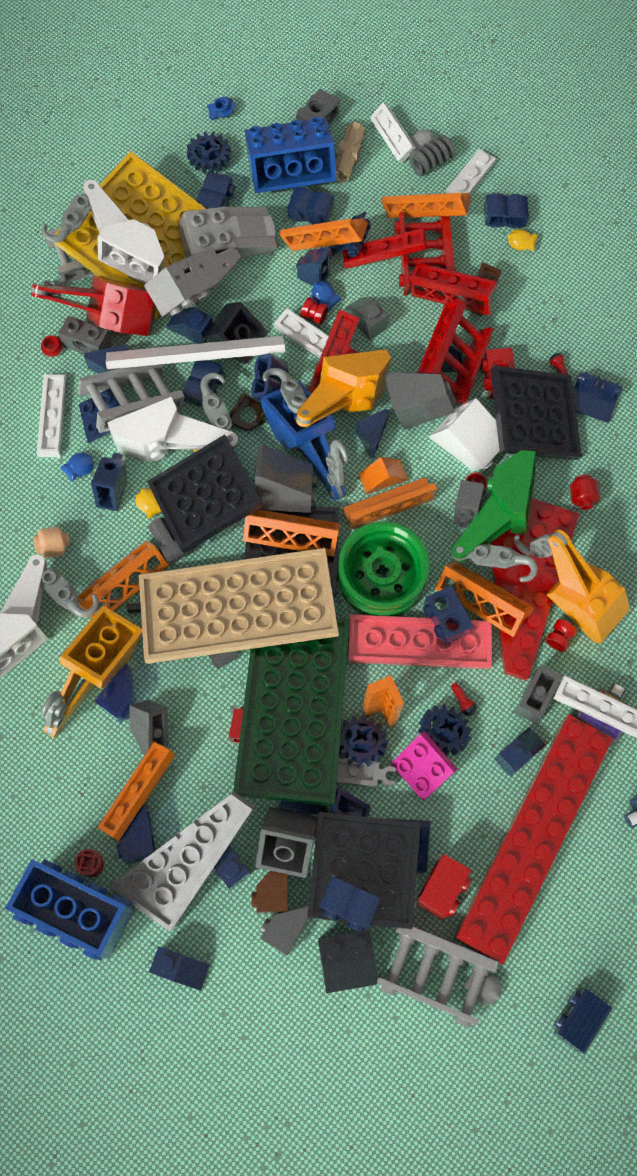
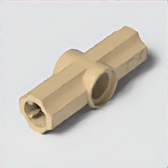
[335,122,365,183]

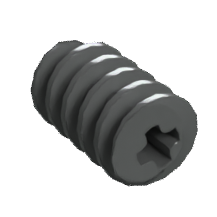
[409,135,456,176]

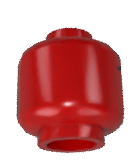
[570,475,601,510]

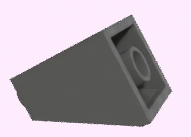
[384,372,456,430]
[255,445,317,513]
[255,807,318,878]

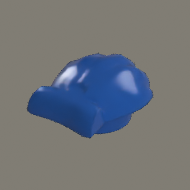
[207,97,235,120]
[311,280,341,312]
[61,452,94,482]

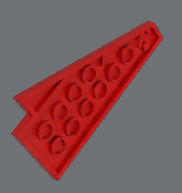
[489,498,579,681]

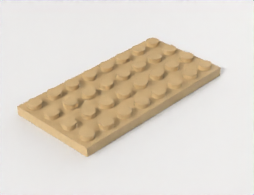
[139,548,339,664]

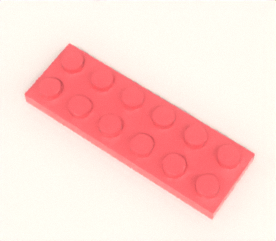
[348,614,492,669]

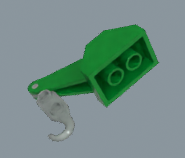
[451,450,538,582]

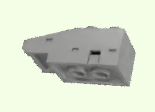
[177,207,277,260]
[144,247,241,317]

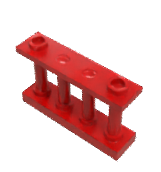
[394,212,455,296]
[417,298,494,405]

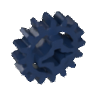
[186,131,231,173]
[418,704,472,757]
[339,715,388,767]

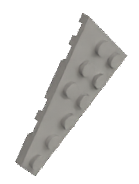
[108,791,255,932]

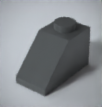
[344,298,388,340]
[130,700,168,756]
[259,906,309,956]

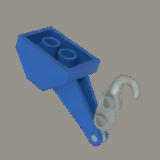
[261,381,349,501]

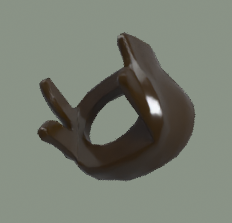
[230,394,264,431]

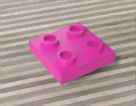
[391,731,458,801]

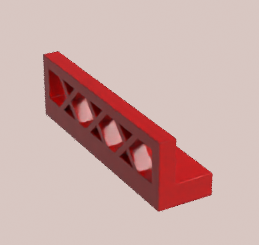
[409,263,497,315]

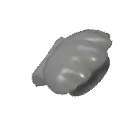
[410,129,435,150]
[463,969,502,1006]

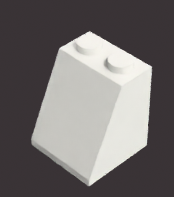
[429,398,500,471]

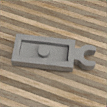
[337,757,396,788]

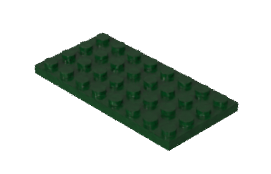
[233,617,350,806]

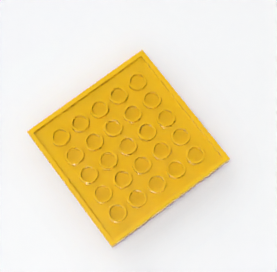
[54,151,206,320]

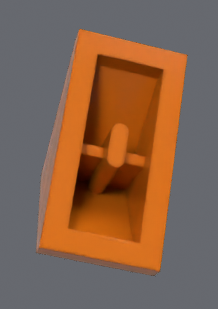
[358,457,408,495]

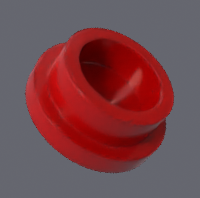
[41,335,63,357]

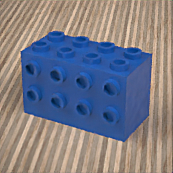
[244,117,337,193]
[5,859,134,961]

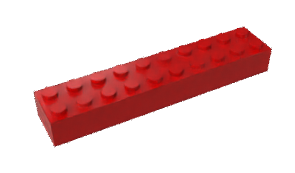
[452,714,613,965]

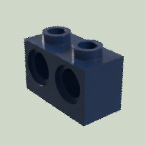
[423,585,474,645]

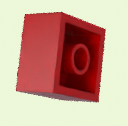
[414,854,472,920]

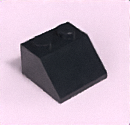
[204,302,268,364]
[318,930,377,994]

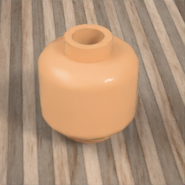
[33,526,70,558]

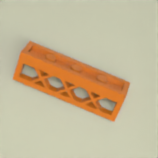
[381,193,471,218]
[279,218,368,251]
[342,477,437,530]
[243,509,340,557]
[76,541,169,619]
[435,561,534,637]
[362,675,404,728]
[97,742,175,842]

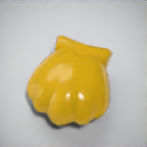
[507,229,538,251]
[135,487,162,519]

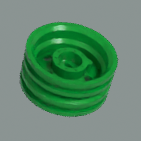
[338,522,429,617]

